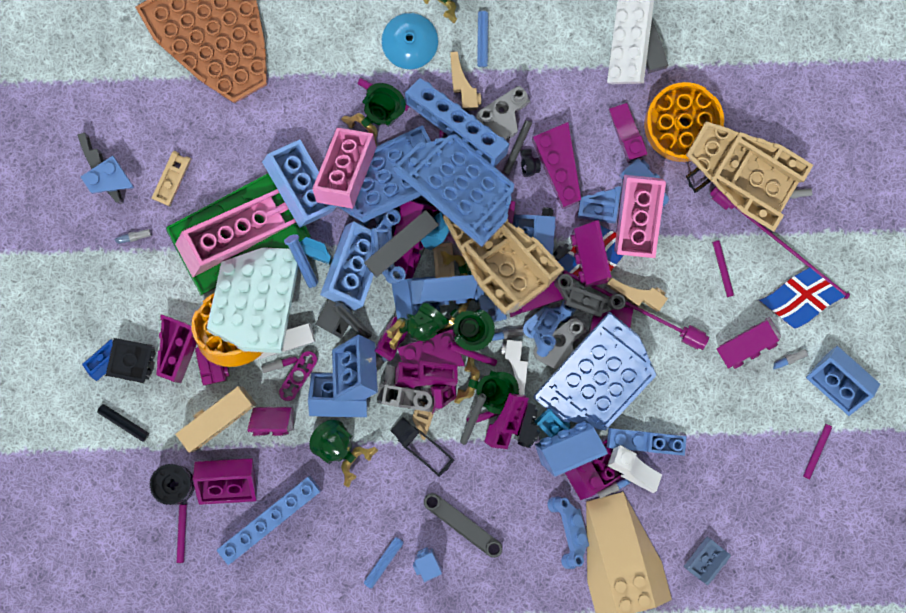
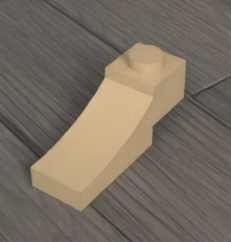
[450,51,481,111]
[606,278,668,312]

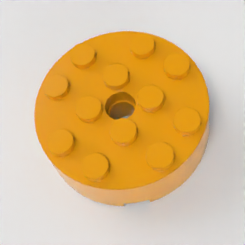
[644,82,724,162]
[191,293,264,367]

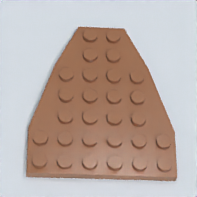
[135,0,267,104]

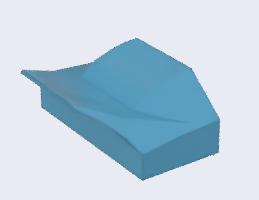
[421,212,449,251]
[299,237,333,265]
[534,408,571,437]

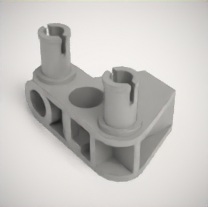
[477,86,531,141]
[533,316,587,370]
[376,365,434,412]

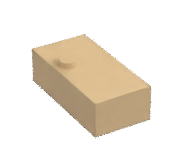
[175,386,257,453]

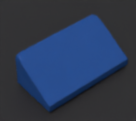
[82,340,113,381]

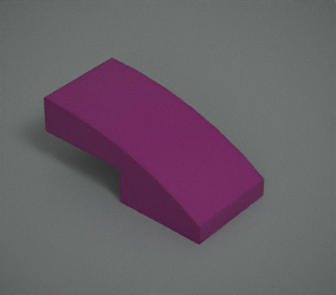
[374,316,408,361]

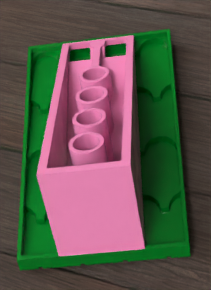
[165,173,311,296]

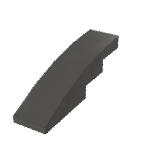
[77,132,124,204]
[364,210,438,278]

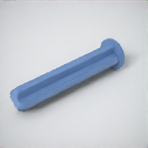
[284,234,318,288]

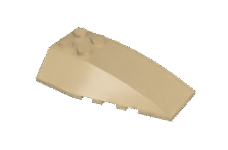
[686,121,814,232]
[443,215,564,315]
[586,492,672,613]

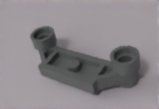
[554,274,626,318]

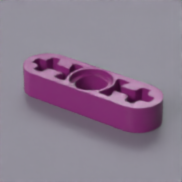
[279,351,318,401]

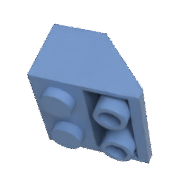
[392,276,440,320]

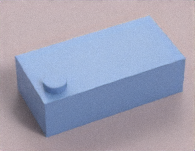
[262,140,337,228]
[320,221,374,311]

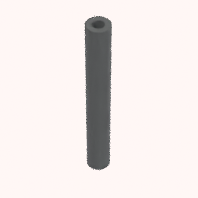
[502,120,532,175]
[460,393,487,445]

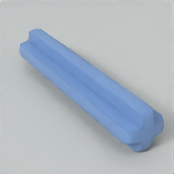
[477,11,488,67]
[364,537,403,588]

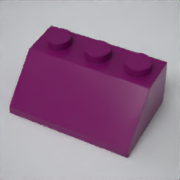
[570,220,611,288]
[193,458,256,505]

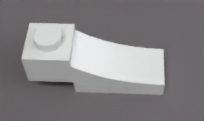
[501,340,528,395]
[607,445,662,493]

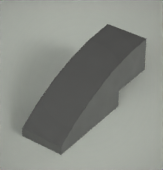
[646,21,668,74]

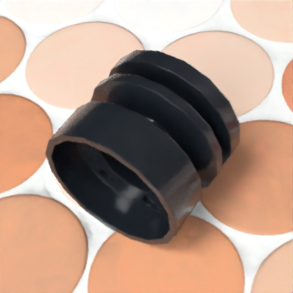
[149,464,195,505]

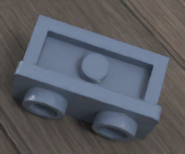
[683,536,731,585]

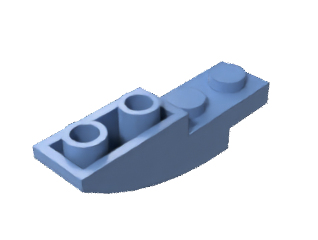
[607,428,687,456]

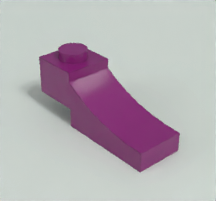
[609,103,647,162]
[395,361,458,389]
[484,393,529,449]

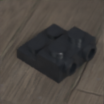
[106,338,155,383]
[514,403,540,448]

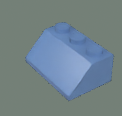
[513,214,555,256]
[410,275,477,306]
[332,334,378,401]
[806,346,880,416]
[308,373,368,417]
[535,422,608,477]

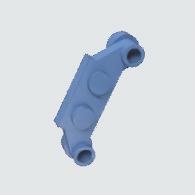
[370,209,406,284]
[530,300,576,357]
[547,496,589,569]

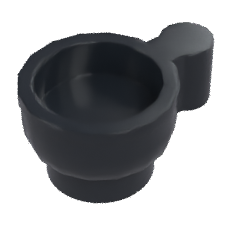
[520,149,541,177]

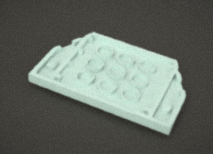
[207,248,298,353]

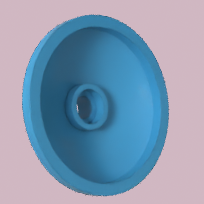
[382,13,438,69]

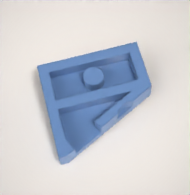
[81,156,134,194]
[577,186,621,224]

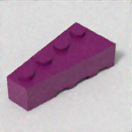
[532,122,581,210]

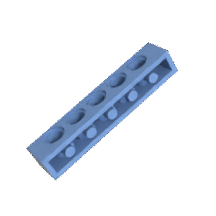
[405,78,509,167]
[216,476,322,565]

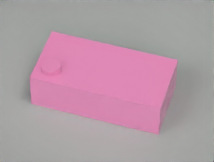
[312,128,377,209]
[614,175,666,258]

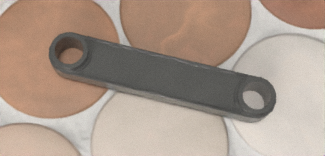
[424,493,503,558]

